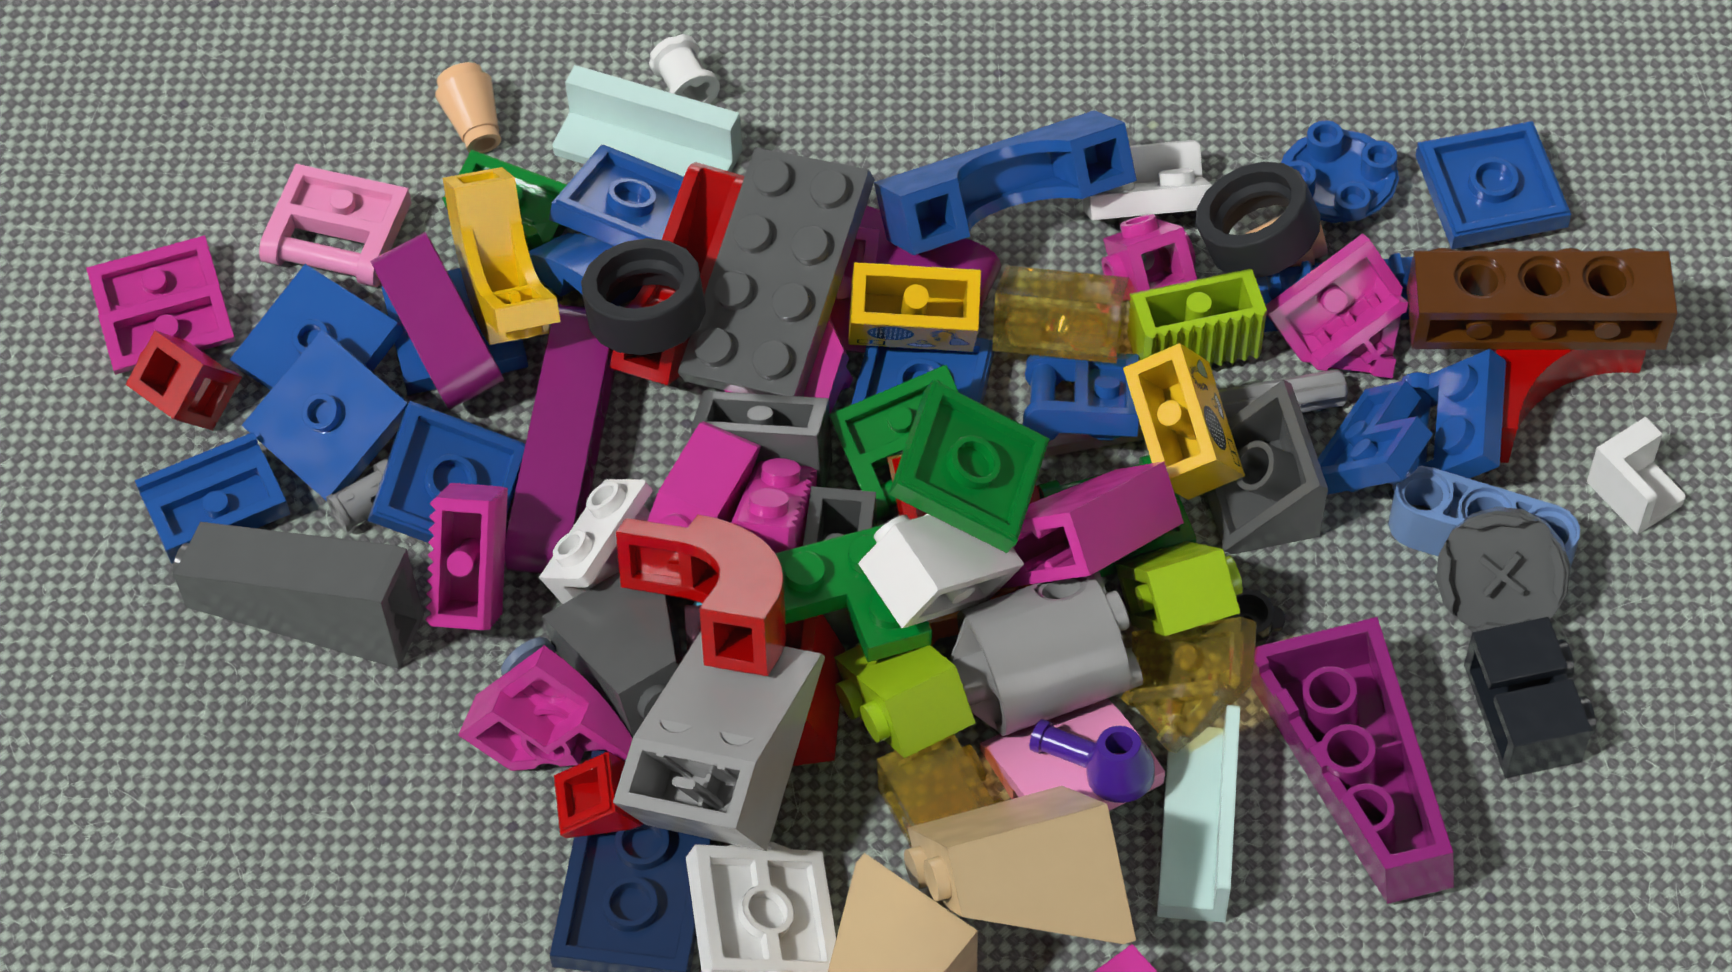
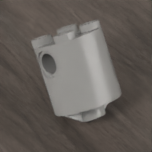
[947,571,1143,736]

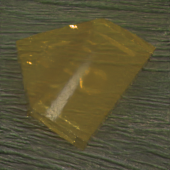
[1120,617,1256,753]

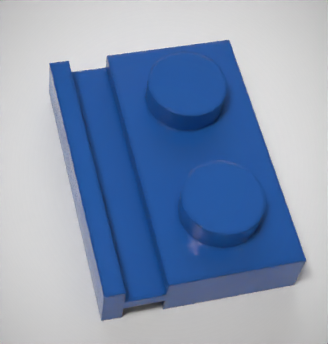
[135,432,290,564]

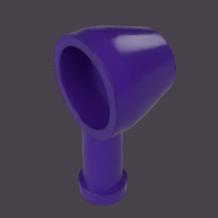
[1029,719,1155,803]

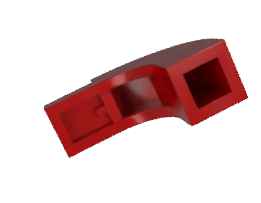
[616,514,786,676]

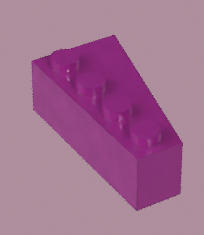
[1247,617,1454,904]

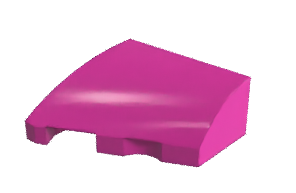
[458,645,633,771]

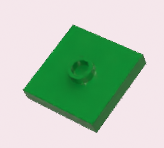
[889,380,1050,553]

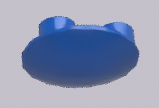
[1281,120,1399,223]

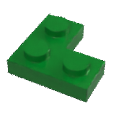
[775,525,932,662]

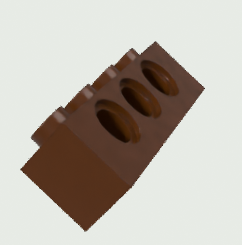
[1407,248,1677,350]

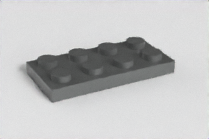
[678,147,875,397]

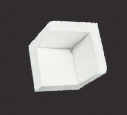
[1587,417,1685,535]

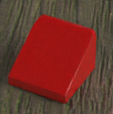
[554,751,643,839]

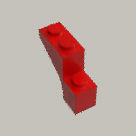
[610,162,745,385]

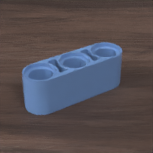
[1388,466,1580,569]

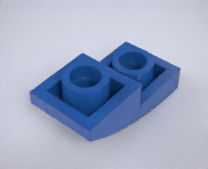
[529,233,642,306]

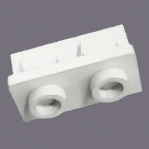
[1082,140,1212,220]
[539,479,653,604]

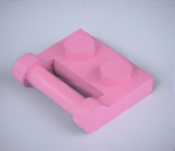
[259,164,412,287]

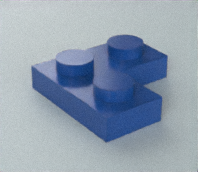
[1318,380,1433,495]

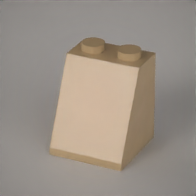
[904,786,1136,944]
[828,853,978,972]

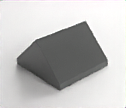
[1205,380,1328,555]

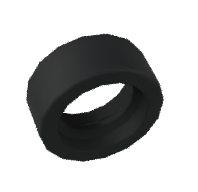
[1196,161,1320,278]
[581,238,706,355]

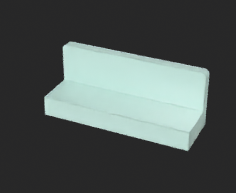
[552,65,742,176]
[1157,705,1240,923]

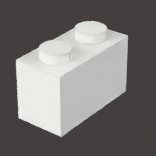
[858,514,1024,628]

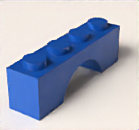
[874,110,1137,255]

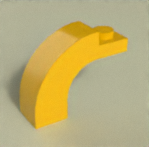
[442,167,561,345]

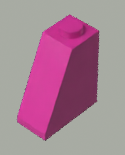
[1001,461,1184,589]

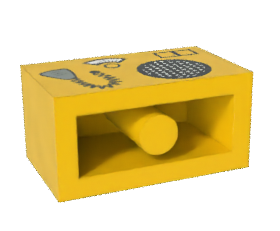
[848,262,981,352]
[1123,343,1245,500]

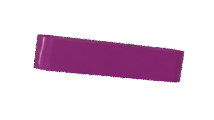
[505,305,616,574]

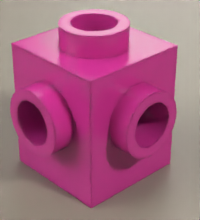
[1102,214,1197,300]

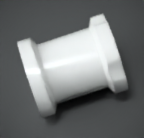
[649,34,720,104]

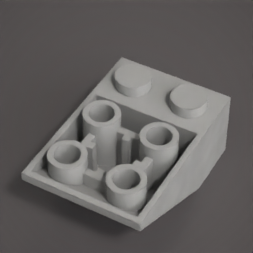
[613,632,825,851]

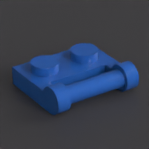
[1022,349,1139,441]
[1392,349,1506,491]

